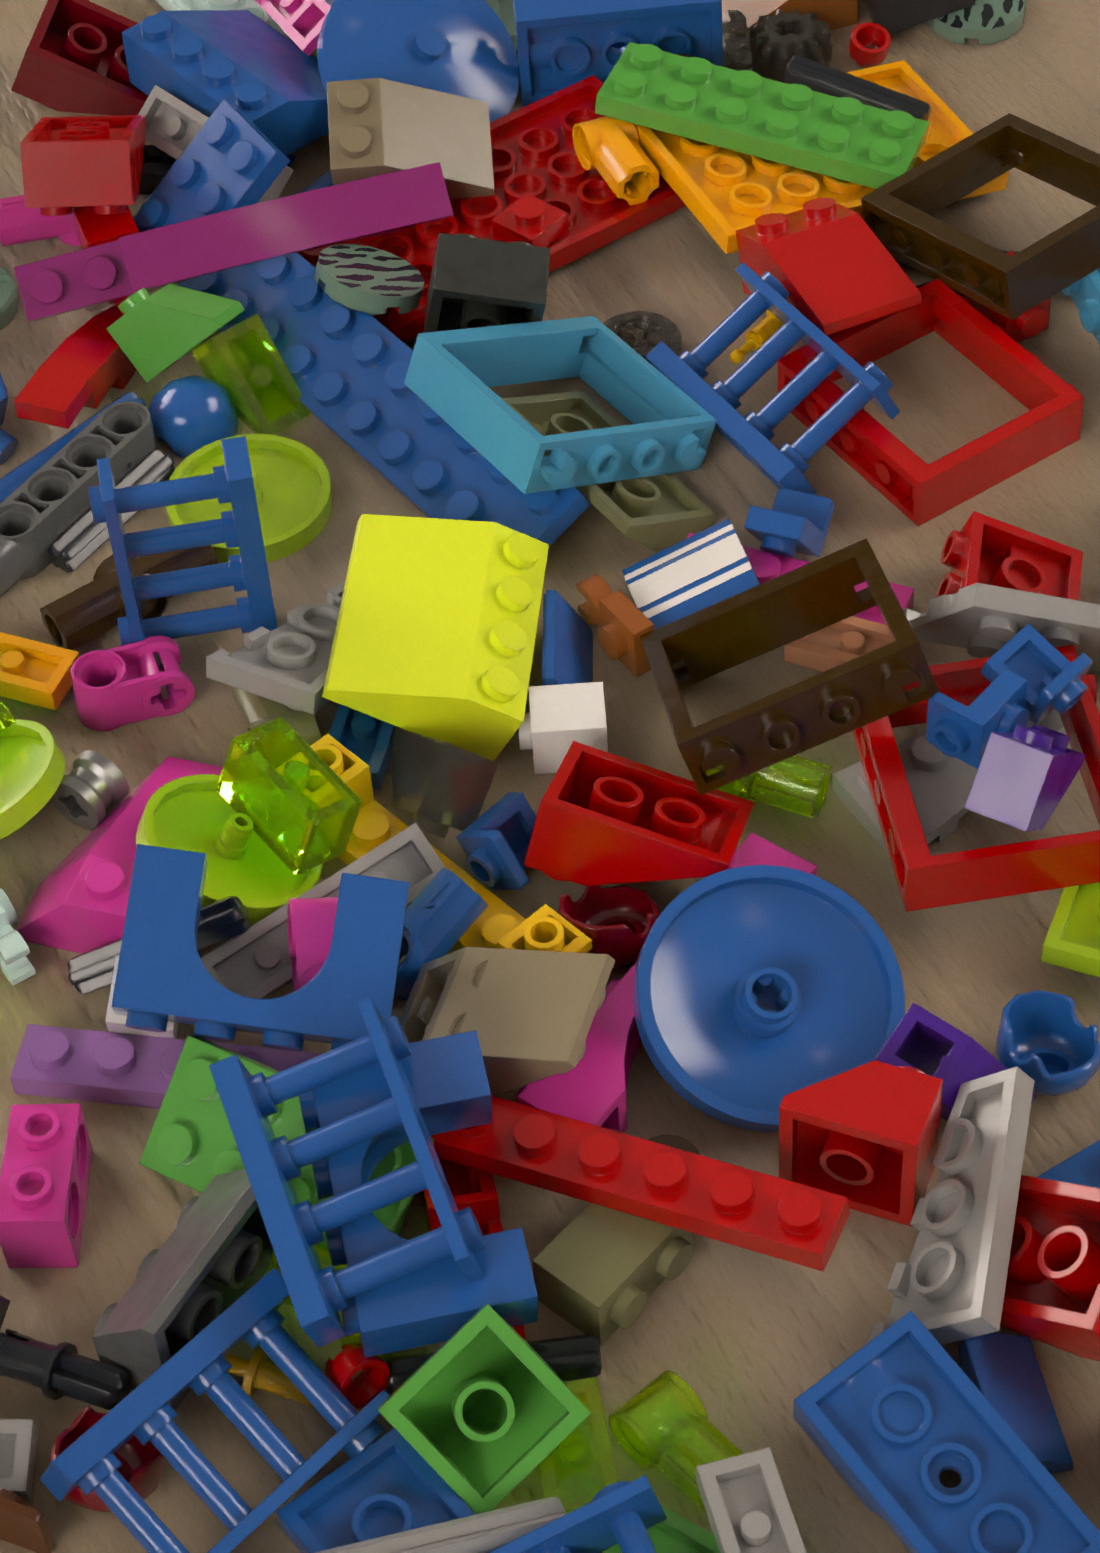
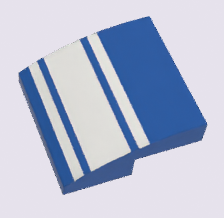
[622,518,760,666]

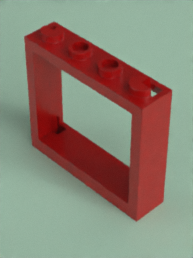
[778,278,1084,527]
[852,644,1100,912]

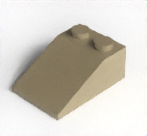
[327,78,495,199]

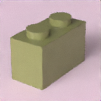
[532,1202,694,1346]

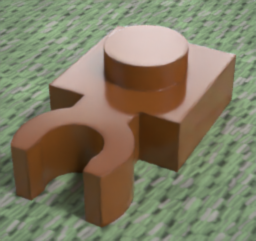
[576,574,654,677]

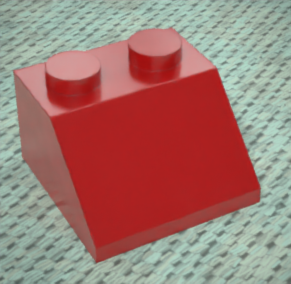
[779,1060,943,1227]

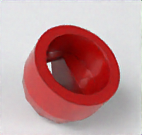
[848,22,891,68]
[324,1342,390,1409]

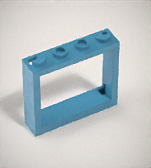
[404,316,717,494]

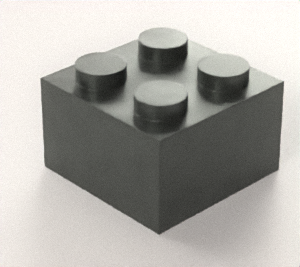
[423,233,551,333]

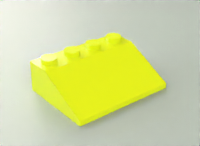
[322,514,549,764]

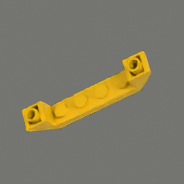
[280,733,592,953]

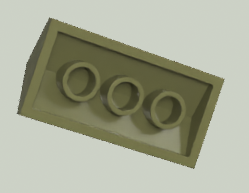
[501,391,717,553]

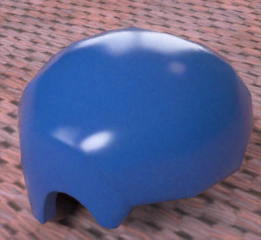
[148,375,238,458]
[996,990,1100,1096]

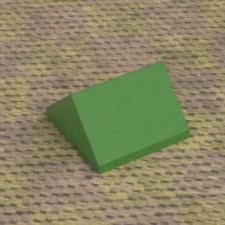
[377,1302,591,1514]

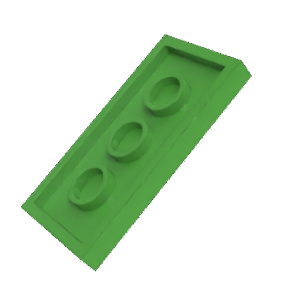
[139,1035,435,1251]

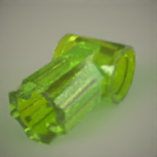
[706,755,832,818]
[608,1370,744,1515]

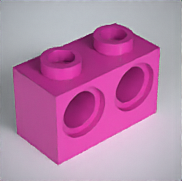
[0,1103,93,1268]

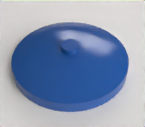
[317,0,519,122]
[633,865,905,1133]

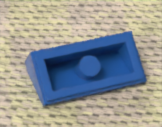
[542,590,593,686]
[958,1332,1074,1474]

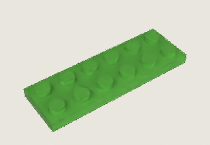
[595,42,929,189]

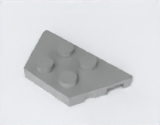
[903,583,1100,672]

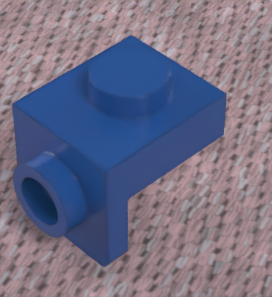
[744,488,835,558]
[980,623,1093,725]
[926,668,1029,769]
[456,792,537,890]

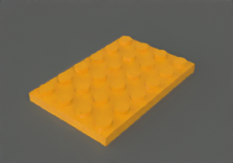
[635,60,1009,254]

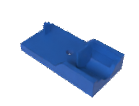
[513,0,723,107]
[793,1311,1100,1553]

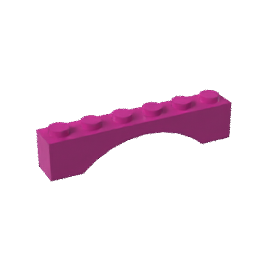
[517,832,817,1133]

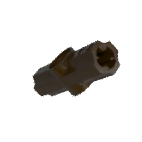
[40,545,219,650]

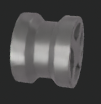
[51,750,129,830]

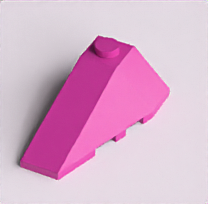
[16,756,227,954]

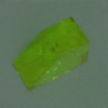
[192,313,312,435]

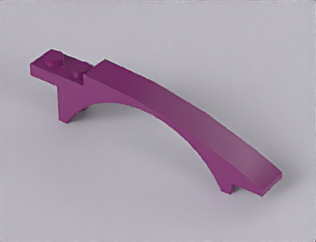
[13,162,454,322]

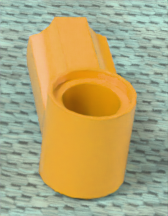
[572,116,659,206]

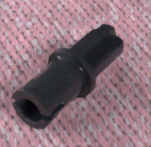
[0,1329,132,1411]

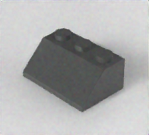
[93,1169,280,1411]

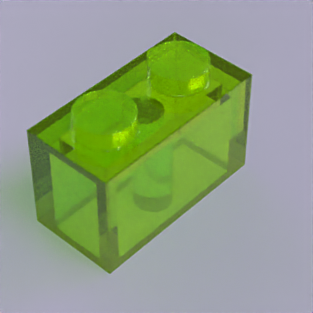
[216,717,362,876]

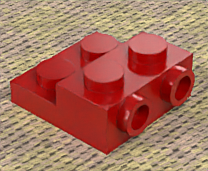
[936,511,1083,601]

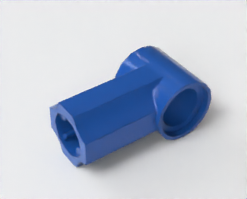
[394,868,488,1001]

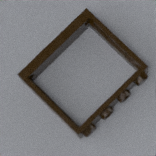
[861,113,1100,320]
[640,538,939,795]

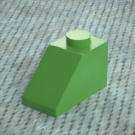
[106,283,245,383]

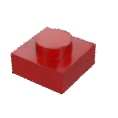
[492,193,568,248]

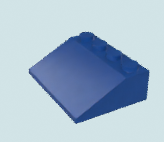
[122,10,329,156]

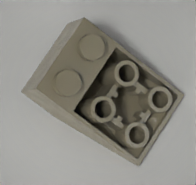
[399,947,615,1096]

